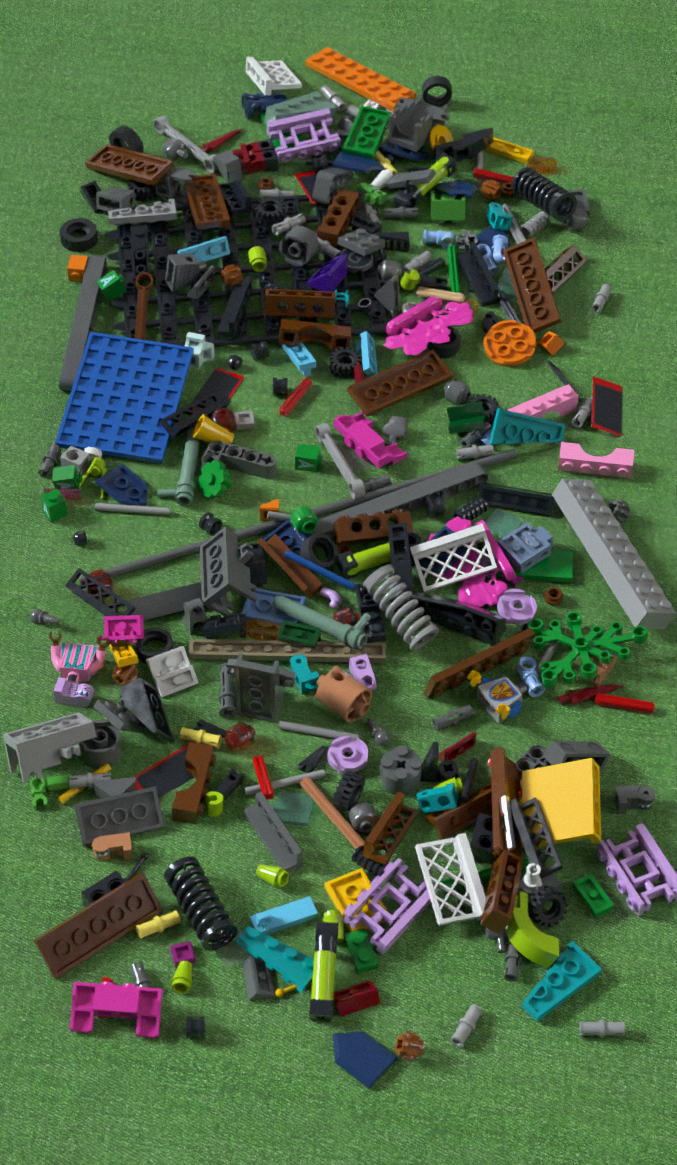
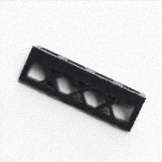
[219,171,252,215]
[458,241,499,307]
[217,276,252,338]
[160,392,231,439]
[479,482,555,515]
[65,568,136,616]
[510,797,563,879]

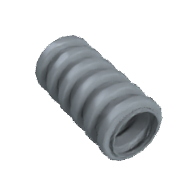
[521,211,550,238]

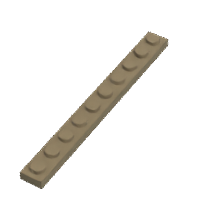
[189,639,386,663]

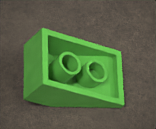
[430,190,465,223]

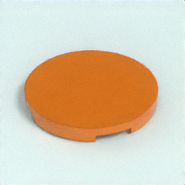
[484,320,536,367]

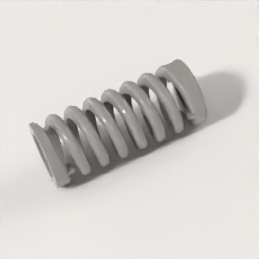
[363,564,439,651]

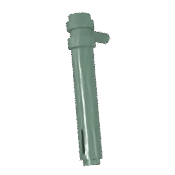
[157,427,201,506]
[273,596,371,649]

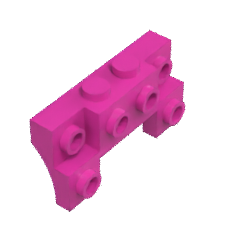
[334,412,407,468]
[70,981,163,1038]

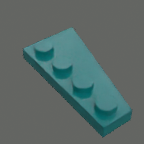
[489,408,566,444]
[236,926,314,994]
[522,941,602,1022]

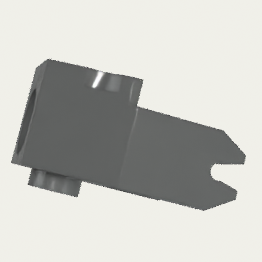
[155,167,196,204]

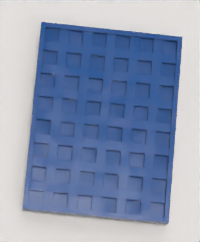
[55,332,194,464]

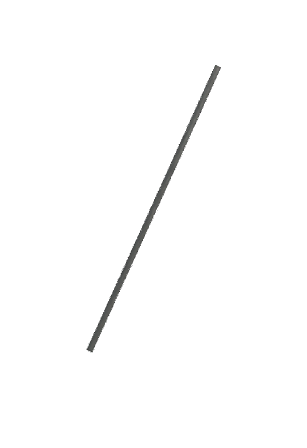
[79,449,517,585]

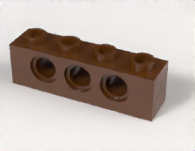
[316,189,359,248]
[265,289,335,319]
[333,509,413,546]
[480,850,524,934]

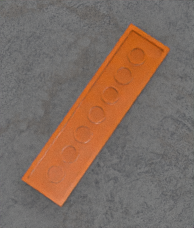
[305,47,416,112]

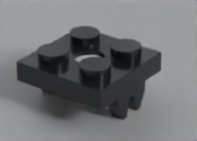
[202,612,247,639]

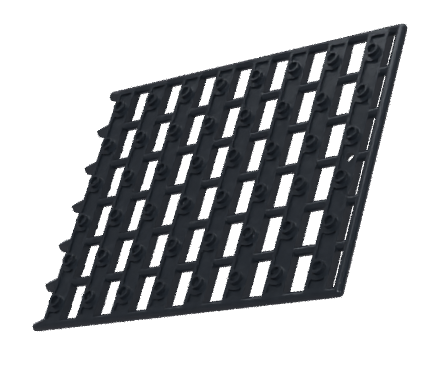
[104,191,398,347]

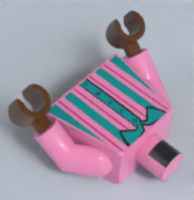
[49,631,110,684]

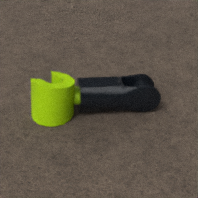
[400,269,448,291]
[205,769,245,817]

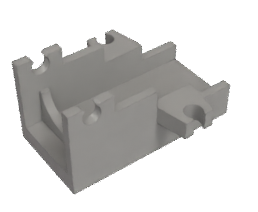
[3,712,96,783]

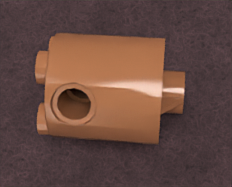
[314,666,372,722]

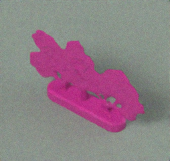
[384,296,474,355]
[426,516,517,607]

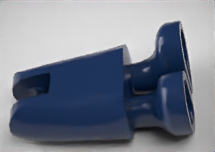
[241,93,287,119]

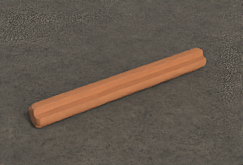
[300,777,365,849]

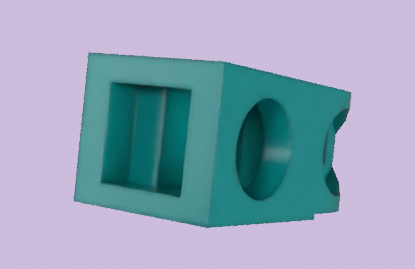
[486,203,513,231]
[290,654,320,694]
[416,783,459,812]

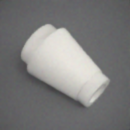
[370,169,394,190]

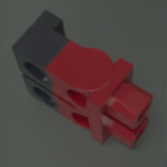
[232,139,278,175]

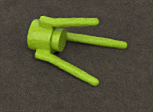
[75,457,107,499]

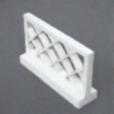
[246,57,302,95]
[410,523,497,592]
[415,833,486,926]

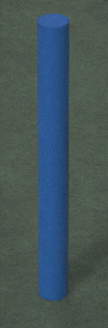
[284,550,355,590]

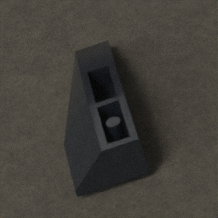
[391,591,506,646]

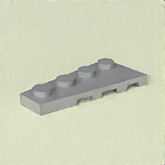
[108,199,177,226]

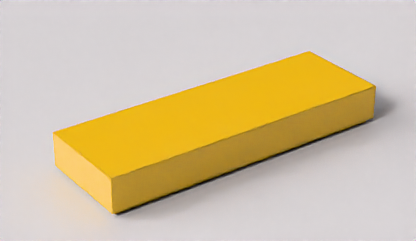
[485,137,534,164]
[109,640,139,667]

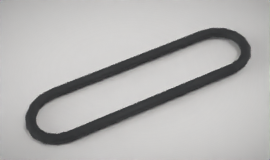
[547,360,582,402]

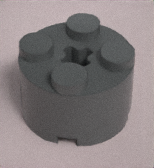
[279,225,319,266]
[80,720,122,767]
[380,745,422,795]

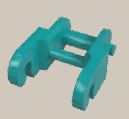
[335,290,349,309]

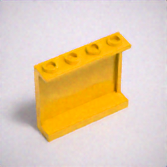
[520,758,601,848]

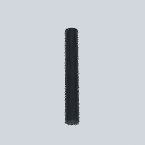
[460,759,479,803]

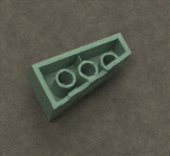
[264,91,337,126]

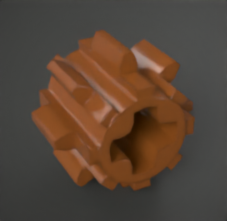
[480,179,502,201]
[221,264,243,287]
[112,664,138,686]
[395,1031,424,1061]

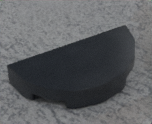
[351,214,382,235]
[482,311,499,334]

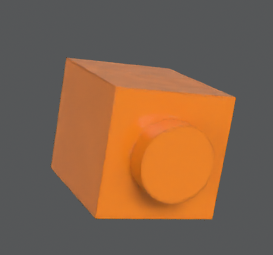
[67,255,88,282]

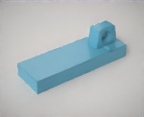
[178,236,231,262]
[355,331,378,377]
[282,343,316,377]
[250,896,318,935]

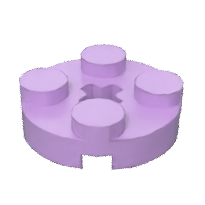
[497,589,537,624]
[328,736,368,775]

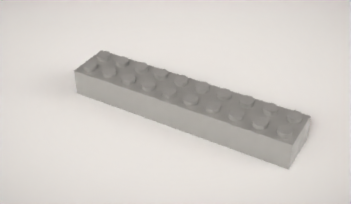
[552,478,676,629]

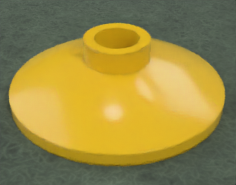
[430,125,453,151]

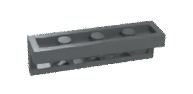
[243,792,302,873]

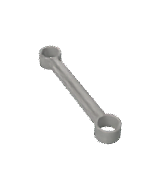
[153,115,219,173]
[315,423,366,500]

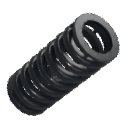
[512,167,577,221]
[164,856,238,951]

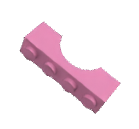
[508,384,578,418]
[558,442,634,478]

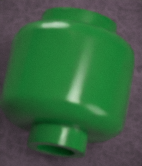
[290,506,318,534]

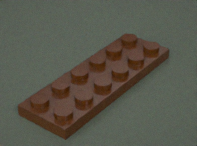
[85,144,175,185]
[183,174,230,230]
[503,237,561,333]
[347,350,453,417]
[424,628,534,699]
[33,873,163,979]

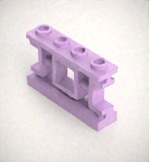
[267,108,341,163]
[596,823,677,916]
[343,858,439,955]

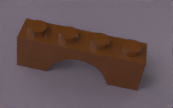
[279,319,351,351]
[172,742,216,824]

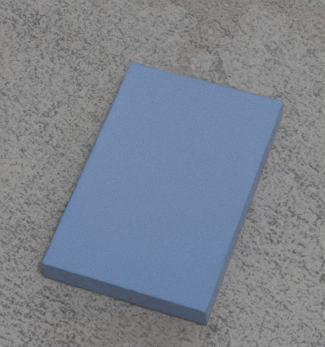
[241,588,306,627]

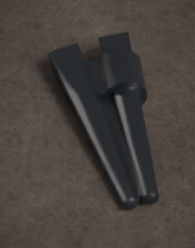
[194,720,233,738]
[298,745,328,773]

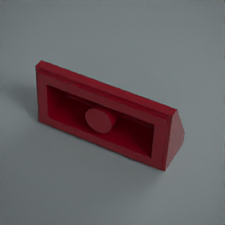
[439,731,477,762]
[333,980,380,1017]

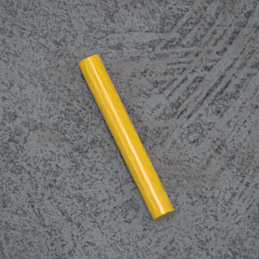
[58,764,111,804]

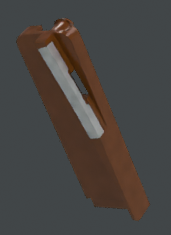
[491,747,521,858]

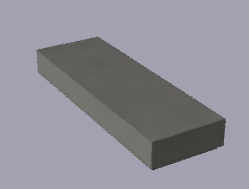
[387,169,436,189]

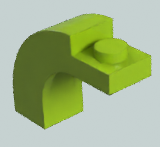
[504,891,559,967]

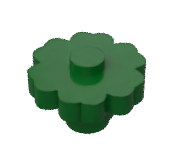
[198,460,232,498]

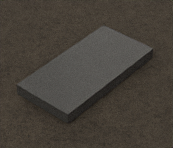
[74,786,165,846]

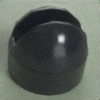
[358,298,373,313]
[228,355,243,370]
[72,530,87,546]

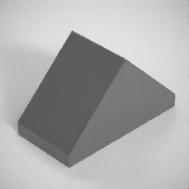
[213,151,243,183]
[374,275,399,312]
[94,777,137,799]

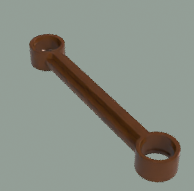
[134,272,153,340]

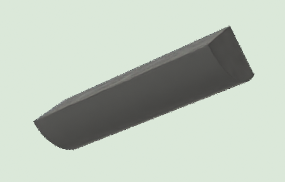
[126,582,204,621]

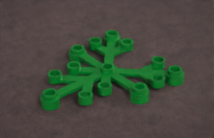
[528,611,648,688]

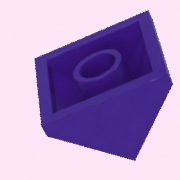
[307,254,347,292]

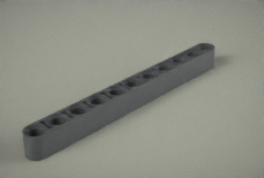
[59,255,107,391]
[305,461,489,548]

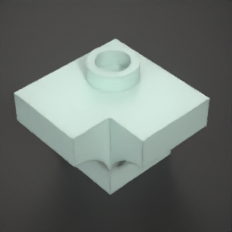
[185,332,214,368]

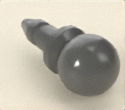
[30,609,59,625]
[367,718,391,747]

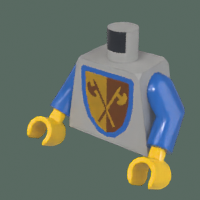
[467,670,527,724]

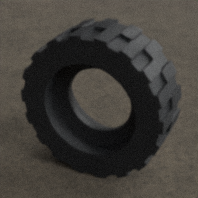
[109,125,144,153]
[60,218,98,252]

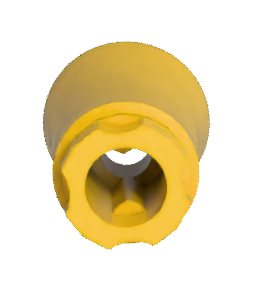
[192,414,234,444]

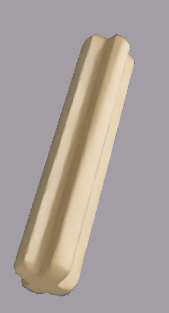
[417,287,465,304]

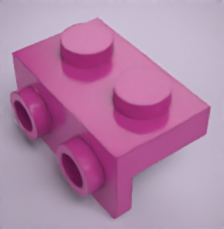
[102,615,144,644]

